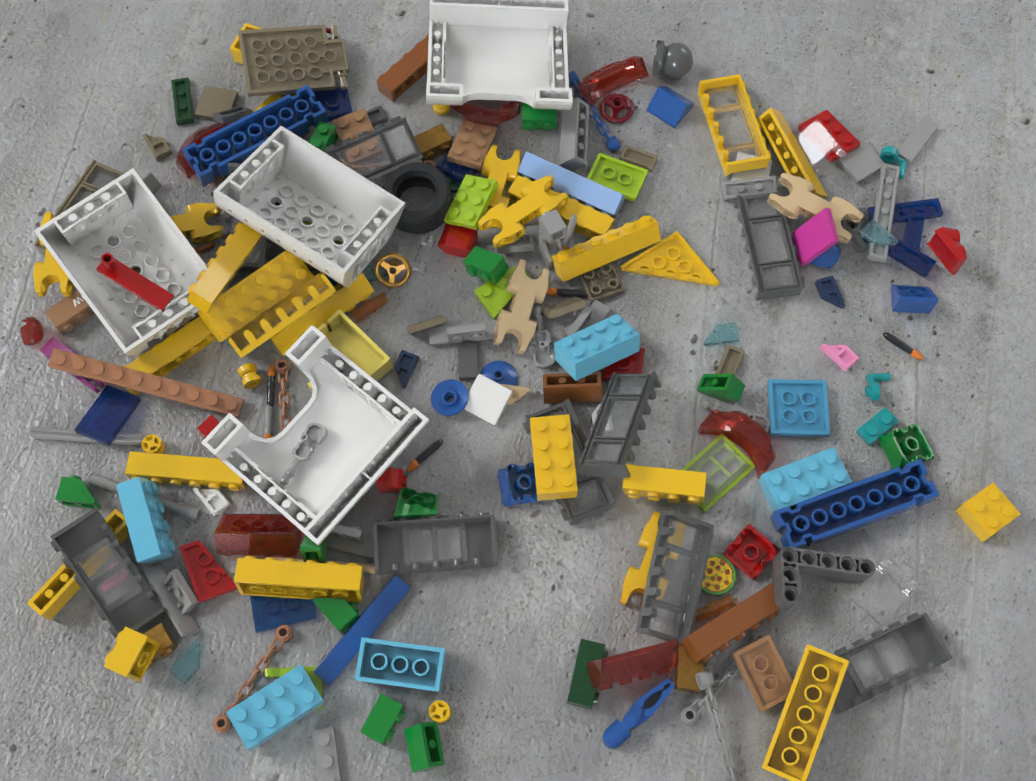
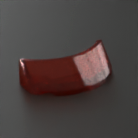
[577,56,649,106]
[451,101,521,125]
[176,122,233,179]
[697,410,776,479]

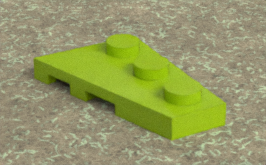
[474,265,530,320]

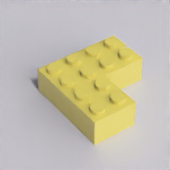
[308,309,393,392]

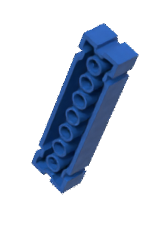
[182,85,327,187]
[770,459,939,549]

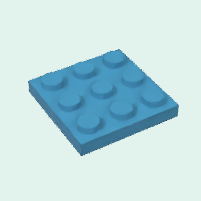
[767,379,830,437]

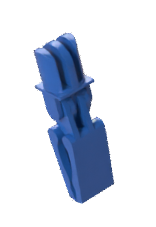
[602,678,675,749]

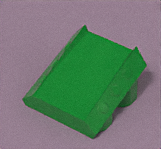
[878,424,935,470]
[393,488,439,520]

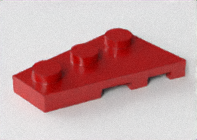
[179,540,237,604]

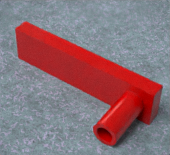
[96,253,174,312]

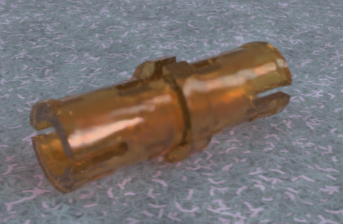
[352,292,389,322]
[696,594,736,623]

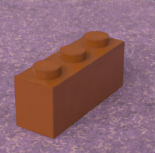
[543,372,602,404]

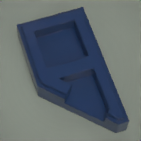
[815,276,845,309]
[394,350,420,388]

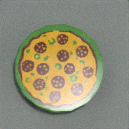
[701,555,736,596]

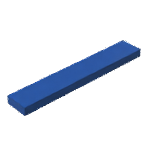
[313,575,411,686]

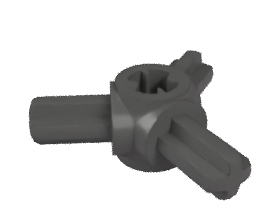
[841,207,869,253]

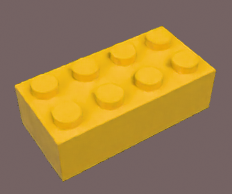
[530,414,578,501]
[622,464,707,506]

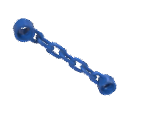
[568,71,621,152]

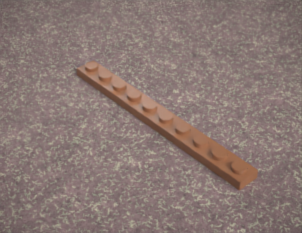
[48,348,244,418]

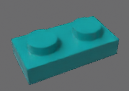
[856,407,899,446]

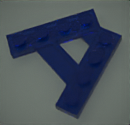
[862,198,943,278]

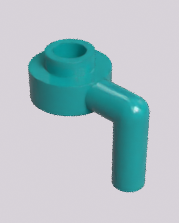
[880,146,907,179]
[865,373,891,401]

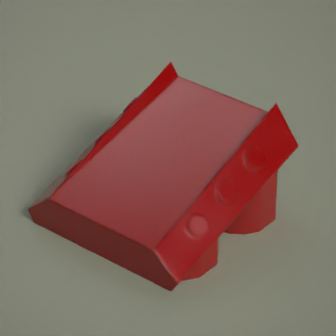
[437,223,478,258]
[927,227,967,275]
[722,523,781,581]

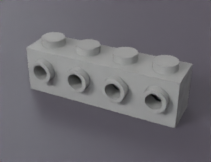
[559,97,590,172]

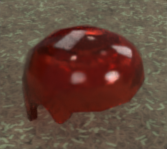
[20,316,44,347]

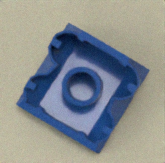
[497,463,545,506]

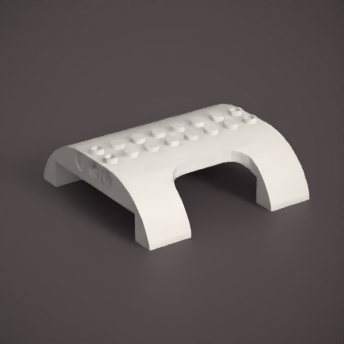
[426,0,573,110]
[201,325,430,546]

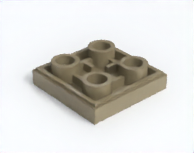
[578,262,625,305]

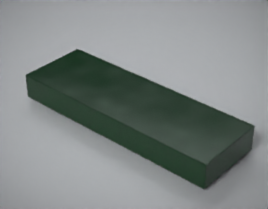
[171,77,195,126]

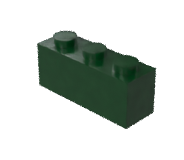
[567,639,608,710]

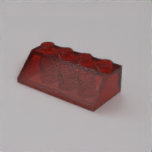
[214,514,302,557]
[586,639,679,691]

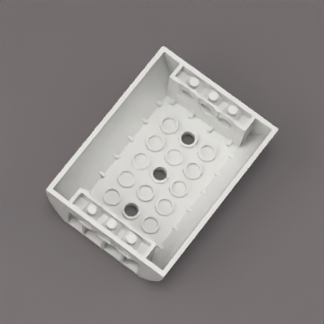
[213,126,405,288]
[34,169,223,356]

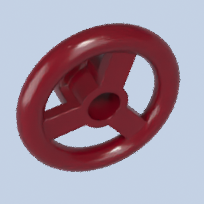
[600,94,634,123]

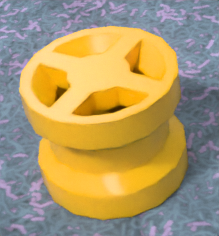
[141,434,165,454]
[429,700,451,724]

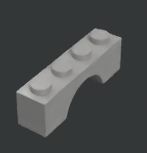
[539,209,567,270]

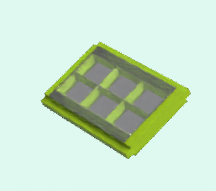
[681,434,755,513]

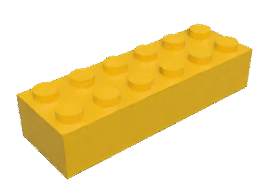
[197,250,314,343]
[234,556,365,603]
[762,644,850,781]

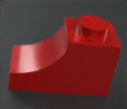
[375,466,408,494]

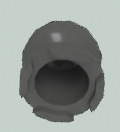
[652,40,693,78]

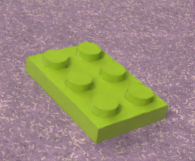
[587,153,649,202]
[444,174,499,230]

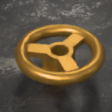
[375,253,411,288]

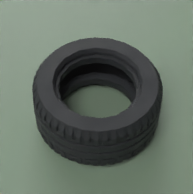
[382,162,452,234]

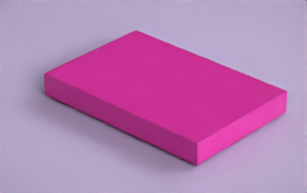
[792,208,839,268]

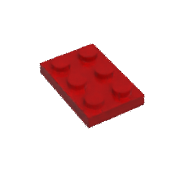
[798,110,860,163]

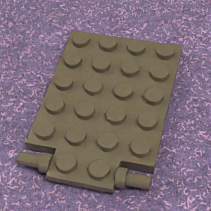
[238,24,350,97]

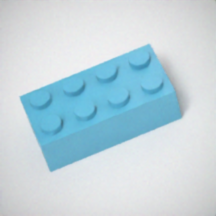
[554,314,640,381]
[758,447,852,513]
[116,477,175,565]
[355,637,447,692]
[226,664,325,751]

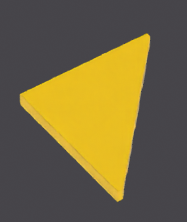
[620,231,720,286]

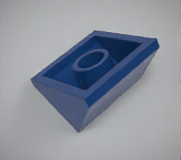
[646,86,695,128]
[891,284,938,314]

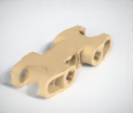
[767,173,864,243]
[493,259,549,355]

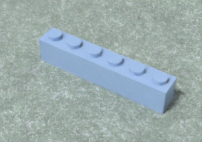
[518,151,625,216]

